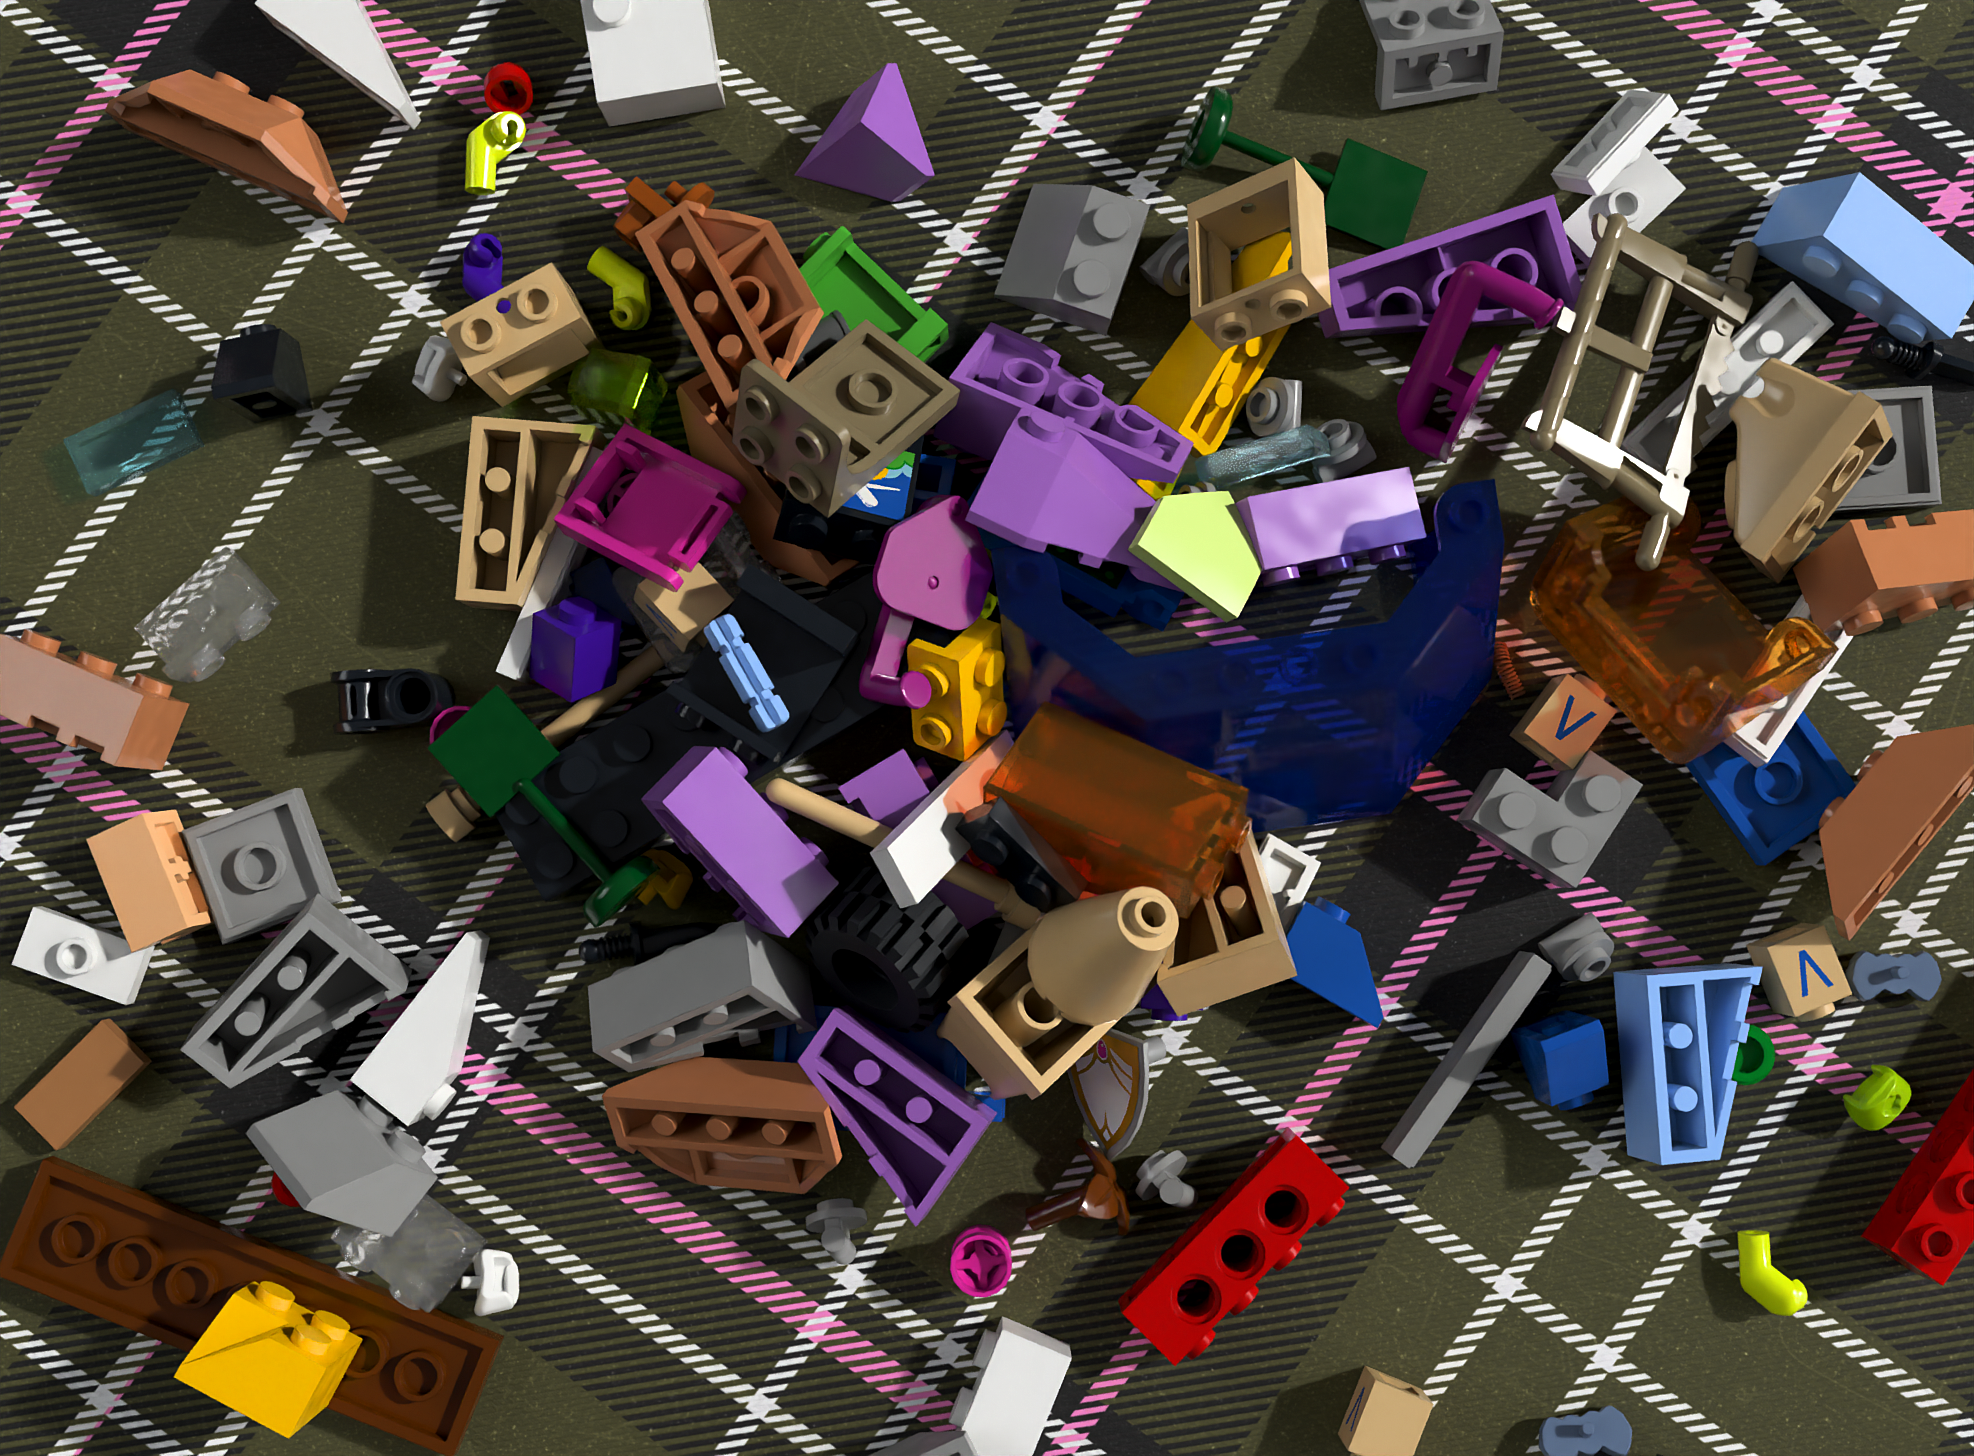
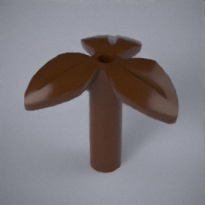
[1025,1138,1130,1236]

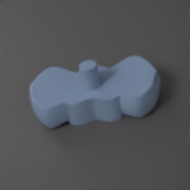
[1845,950,1942,1002]
[1539,1405,1632,1456]

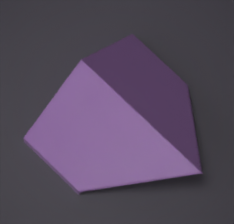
[794,63,935,202]

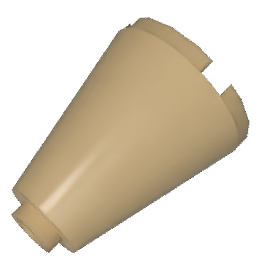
[1027,886,1179,1026]

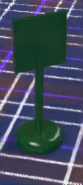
[1181,86,1428,251]
[427,685,660,928]

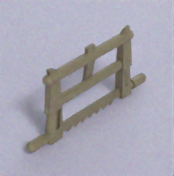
[1520,213,1759,571]

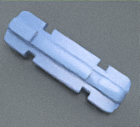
[704,614,789,733]

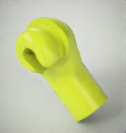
[465,111,526,195]
[587,246,652,330]
[1737,1230,1808,1316]

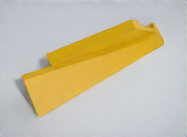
[1128,231,1292,501]

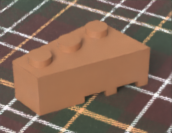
[1792,509,1974,636]
[0,629,189,771]

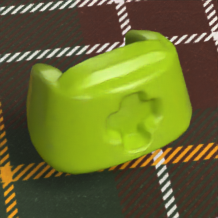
[1843,1065,1911,1131]

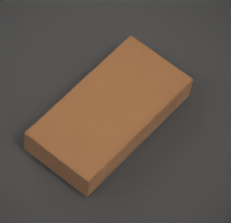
[14,1019,152,1151]

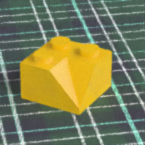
[174,1281,363,1439]

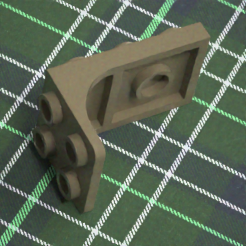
[732,319,960,518]

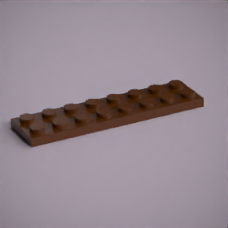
[0,1156,504,1456]

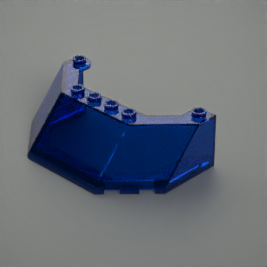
[990,479,1504,847]

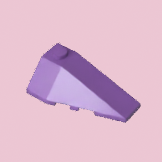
[933,322,1194,483]
[965,406,1185,593]

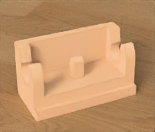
[86,810,214,953]

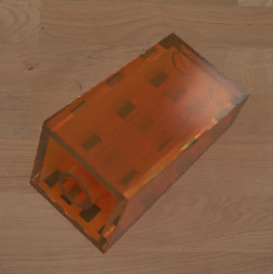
[983,700,1252,919]

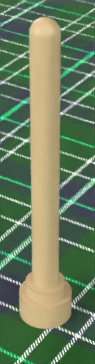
[426,640,675,842]
[766,778,1041,930]

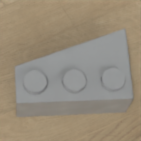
[180,893,412,1089]
[588,920,818,1072]

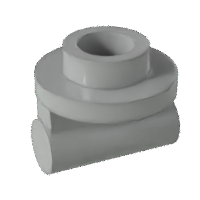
[1139,227,1190,296]
[1246,377,1303,443]
[1306,419,1376,483]
[1538,912,1614,982]
[1136,1150,1198,1209]
[806,1198,867,1265]

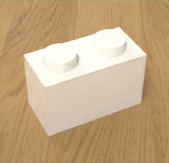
[949,1316,1072,1456]

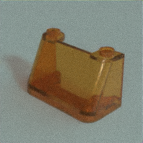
[1529,496,1839,764]

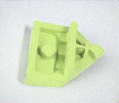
[1128,491,1262,623]

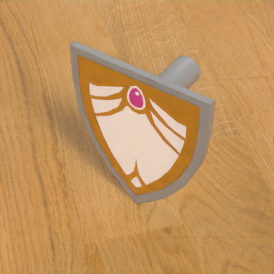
[1067,1028,1166,1161]

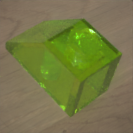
[568,348,668,435]

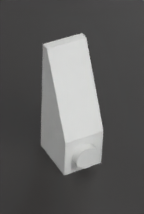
[255,0,421,129]
[350,930,489,1126]

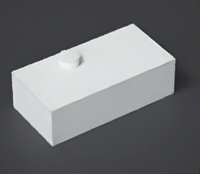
[581,0,726,127]

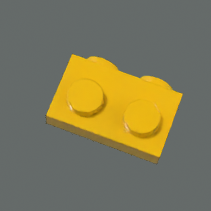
[907,617,1007,762]

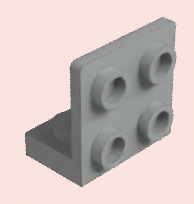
[1359,0,1504,110]

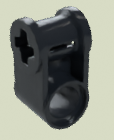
[330,668,456,735]

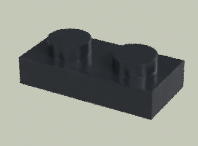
[955,796,1089,913]

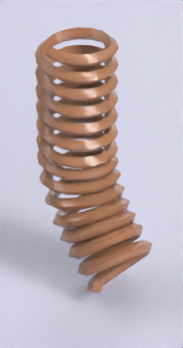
[1489,641,1526,700]

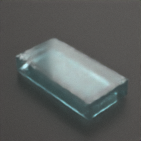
[63,389,204,497]
[1195,424,1331,489]

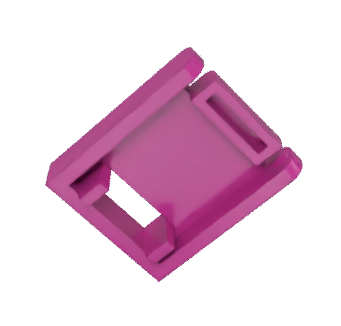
[553,423,747,593]

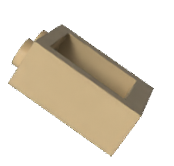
[1187,157,1331,351]
[440,262,607,407]

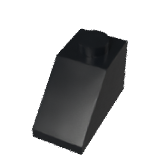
[211,324,313,423]

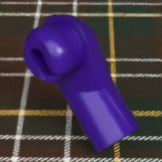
[462,233,511,313]

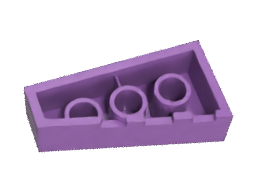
[1317,194,1582,339]

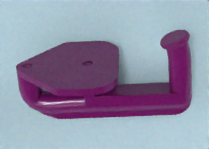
[1397,260,1564,463]
[859,495,993,709]

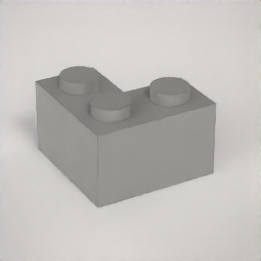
[1456,751,1643,888]

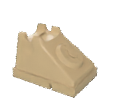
[1724,358,1893,584]
[936,886,1158,1100]

